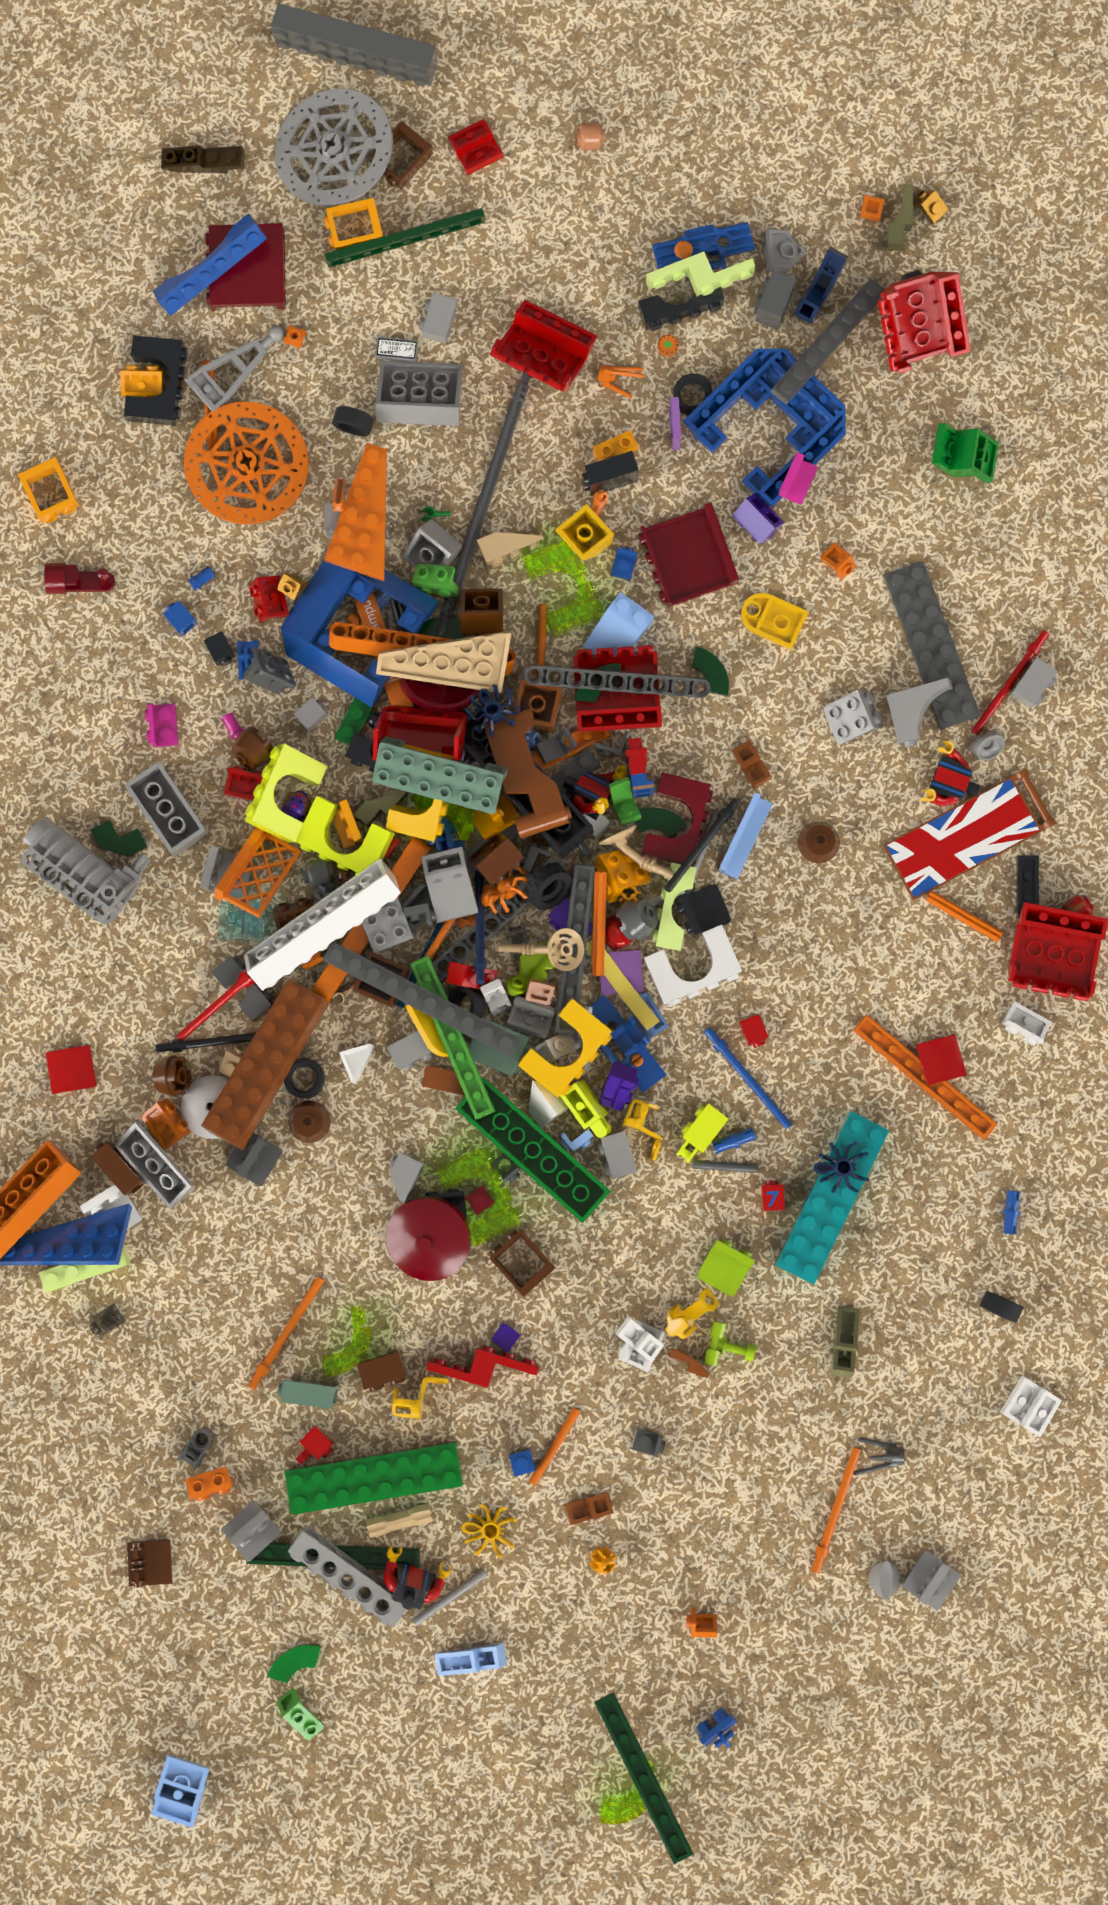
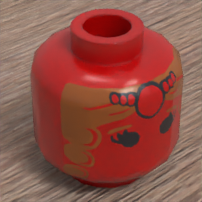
[1062,895,1094,916]

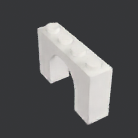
[644,925,742,1007]

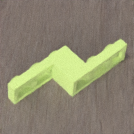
[646,251,755,296]

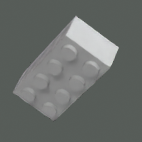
[124,762,209,857]

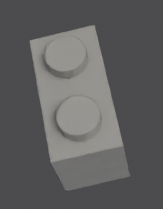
[420,293,458,344]
[1010,657,1058,709]
[387,1031,435,1072]
[598,1131,637,1179]

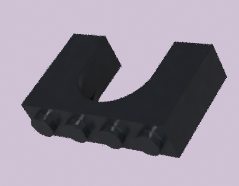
[124,335,188,426]

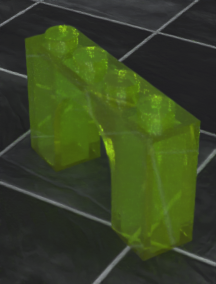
[522,540,603,637]
[436,1147,522,1247]

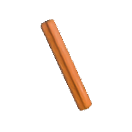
[332,477,347,512]
[926,891,1003,942]

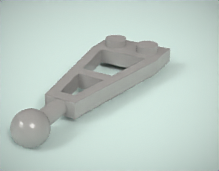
[185,326,285,412]

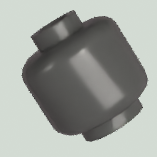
[302,859,334,889]

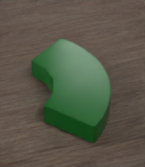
[267,1644,321,1683]

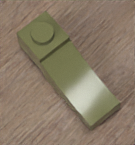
[882,184,913,251]
[354,789,410,827]
[831,1306,860,1378]

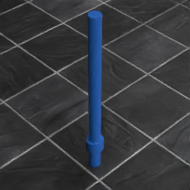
[704,1027,792,1129]

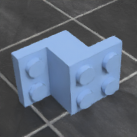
[151,1754,210,1828]

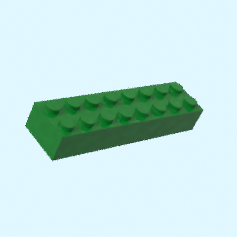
[455,1077,611,1224]
[285,1441,464,1515]

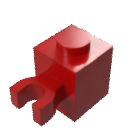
[295,1425,335,1465]

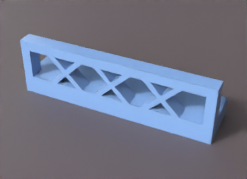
[718,792,773,880]

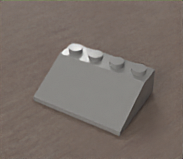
[376,361,463,426]

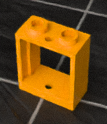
[324,198,383,250]
[18,457,80,523]

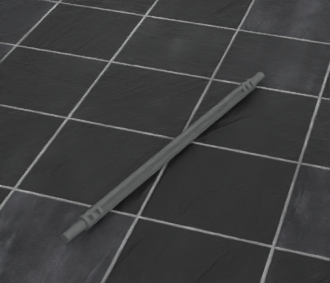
[436,372,530,636]

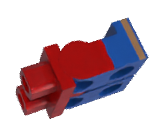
[625,738,654,798]

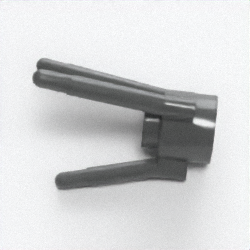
[854,1437,905,1476]

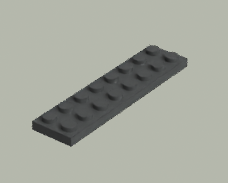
[883,561,981,730]

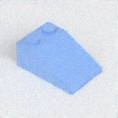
[583,592,654,655]

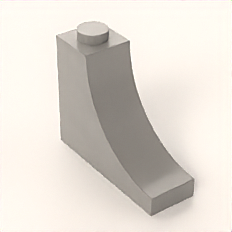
[886,678,953,748]

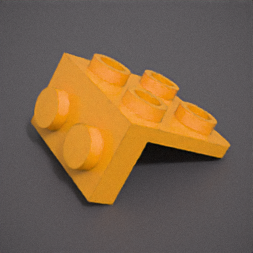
[592,848,651,903]

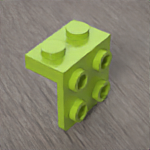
[697,1238,755,1297]

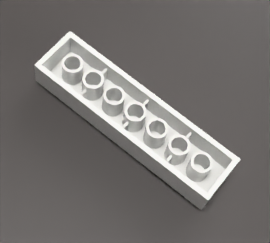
[244,858,401,991]

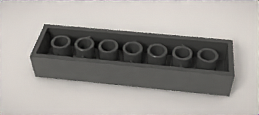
[271,3,438,87]

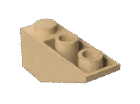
[477,532,544,568]

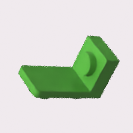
[609,777,642,826]
[276,1688,324,1741]

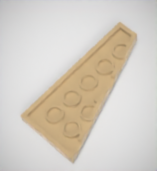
[376,630,511,693]

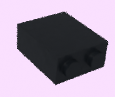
[582,451,639,496]

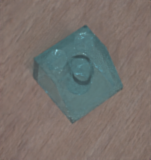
[218,896,266,942]

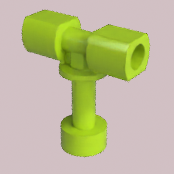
[703,1321,756,1366]

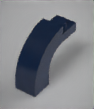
[794,246,848,324]

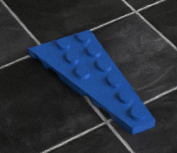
[0,1203,132,1265]

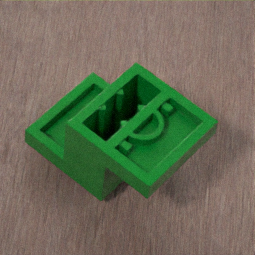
[932,423,999,483]

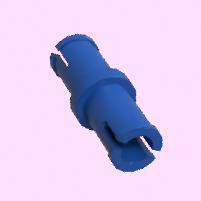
[712,1127,757,1154]
[1003,1190,1021,1235]

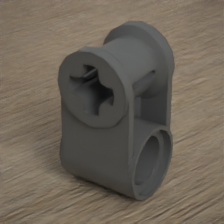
[177,1427,214,1470]

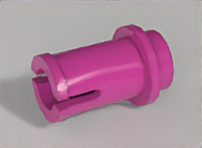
[221,712,245,740]

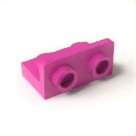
[145,703,179,748]

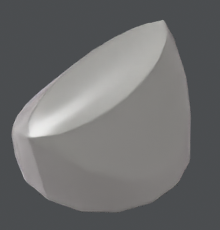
[967,728,1005,761]
[869,1560,900,1600]

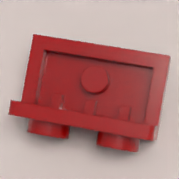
[224,766,263,801]

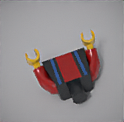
[921,740,981,807]
[563,766,628,820]
[384,1545,452,1609]

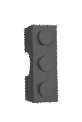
[212,956,273,1022]

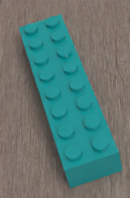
[774,1111,890,1285]

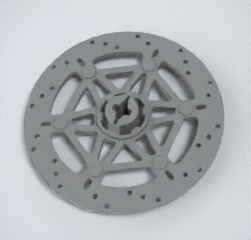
[274,89,393,206]

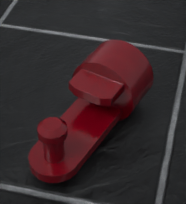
[44,563,115,594]

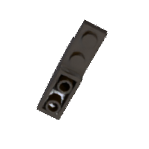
[161,145,245,174]

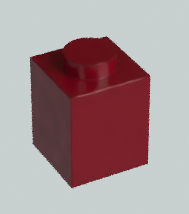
[465,1185,495,1215]

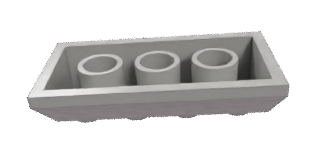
[114,1121,196,1209]

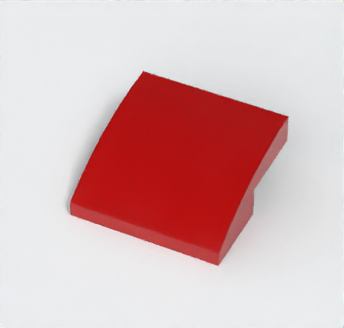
[447,119,504,175]
[915,1034,967,1086]
[45,1045,97,1095]

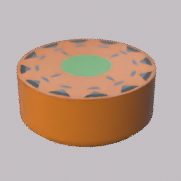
[658,334,678,357]

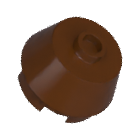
[232,727,273,769]
[798,822,840,863]
[152,1055,192,1097]
[288,1100,331,1143]

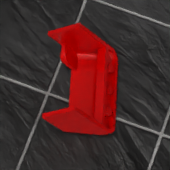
[373,705,467,762]

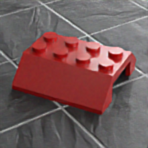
[878,272,971,373]
[489,299,598,392]
[573,645,662,733]
[1008,902,1108,1002]

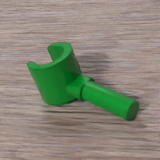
[421,506,451,522]

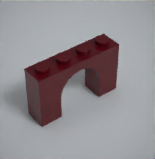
[641,772,714,865]

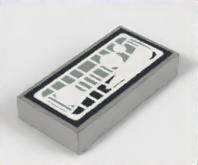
[375,337,419,362]

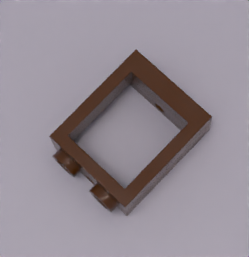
[369,120,433,190]
[91,1143,146,1196]
[489,1229,556,1297]

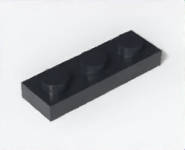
[1016,855,1039,919]

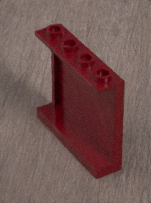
[205,223,286,312]
[638,502,739,608]

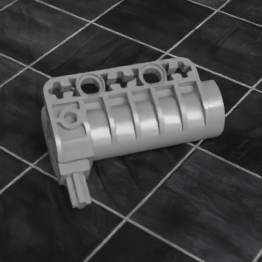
[22,817,151,924]

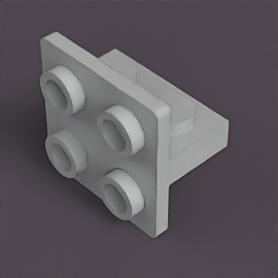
[221,1501,281,1562]
[902,1550,961,1611]

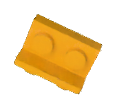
[120,365,165,397]
[593,430,639,461]
[333,799,363,849]

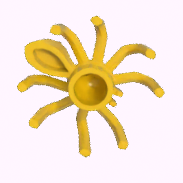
[461,1504,517,1558]

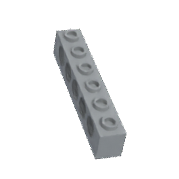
[288,1525,407,1628]

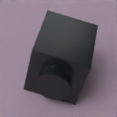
[203,631,236,666]

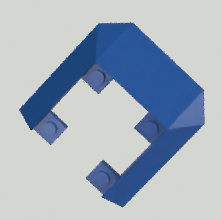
[683,349,846,508]
[281,558,440,708]

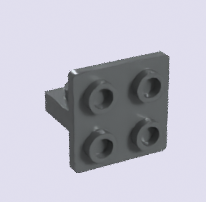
[243,647,296,695]
[226,1132,283,1186]

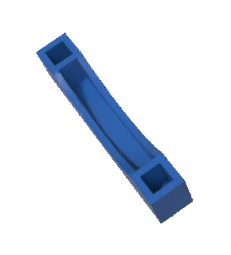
[153,213,267,316]

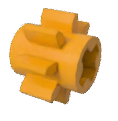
[619,886,642,903]
[589,1547,617,1575]

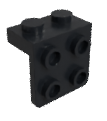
[675,884,731,938]

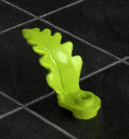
[506,941,555,997]

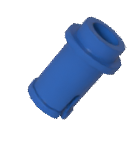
[188,566,216,590]

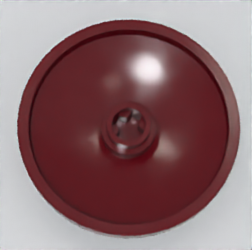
[399,678,480,713]
[386,1196,471,1281]

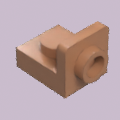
[525,978,558,1006]

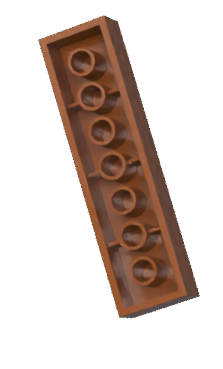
[201,979,329,1151]

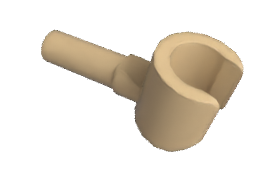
[332,981,356,1005]

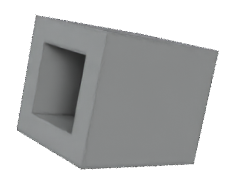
[294,697,328,732]

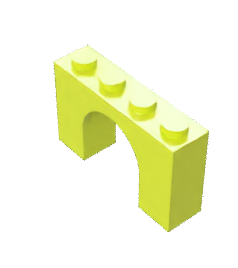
[245,744,328,843]
[296,796,395,875]

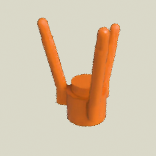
[598,365,644,398]

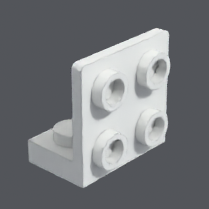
[80,1185,142,1229]

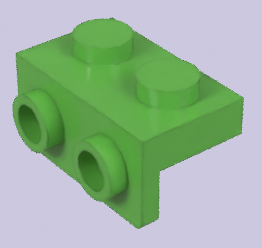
[412,563,460,598]

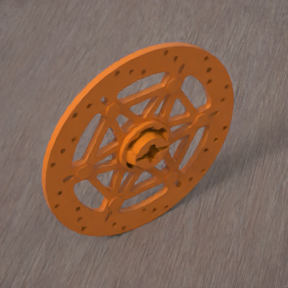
[184,402,309,525]

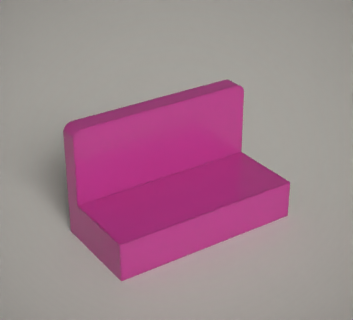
[778,452,818,505]

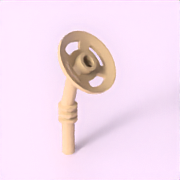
[598,824,675,879]
[498,928,584,971]

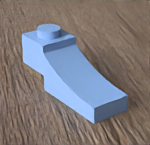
[435,1642,507,1676]

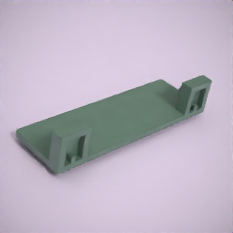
[372,736,508,814]

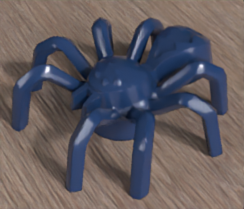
[465,684,520,737]
[813,1141,869,1193]

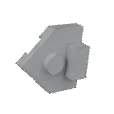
[763,229,807,272]

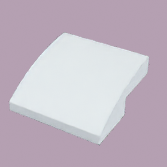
[1000,1376,1062,1437]

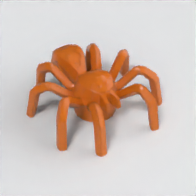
[481,866,528,914]

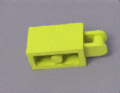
[560,1079,611,1138]
[676,1103,728,1163]

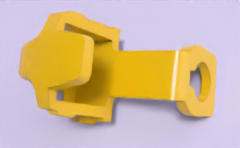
[622,1099,661,1161]
[665,1288,719,1339]
[392,1377,449,1419]

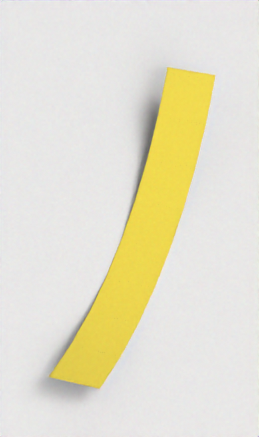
[586,940,660,1030]

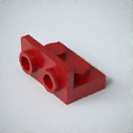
[249,575,289,623]

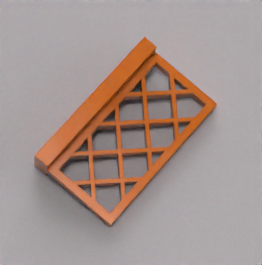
[214,827,301,918]

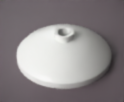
[181,1075,228,1139]

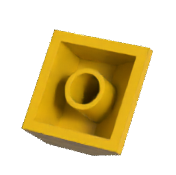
[555,504,614,561]

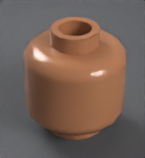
[575,122,605,151]

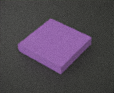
[669,397,681,450]
[600,950,643,995]

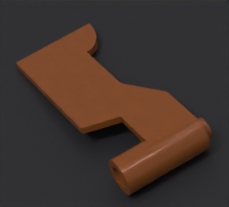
[484,708,572,839]

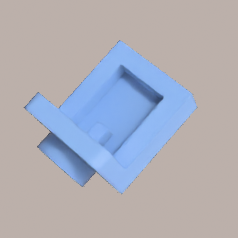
[560,1129,593,1152]

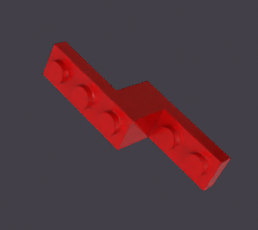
[426,1345,539,1388]

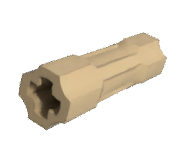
[366,1503,433,1538]

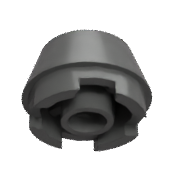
[616,900,658,941]

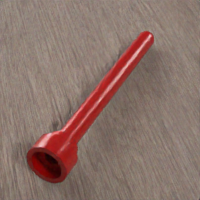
[177,969,255,1041]

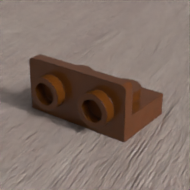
[273,897,315,931]

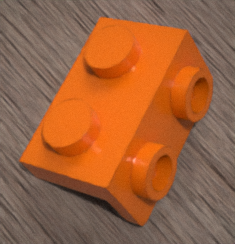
[185,1466,235,1501]

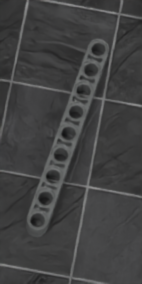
[522,664,710,698]
[433,858,564,983]

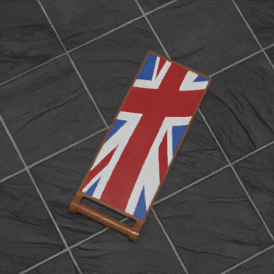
[883,769,1057,900]

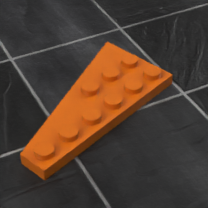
[324,443,387,582]

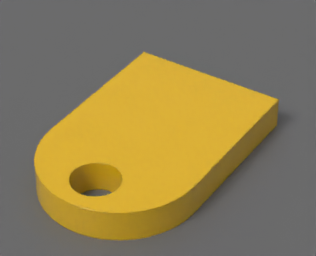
[741,593,809,650]
[406,1005,448,1057]

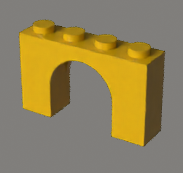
[385,744,454,842]
[518,998,612,1098]

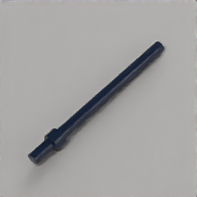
[474,870,487,985]

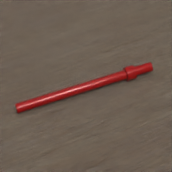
[971,630,1049,736]

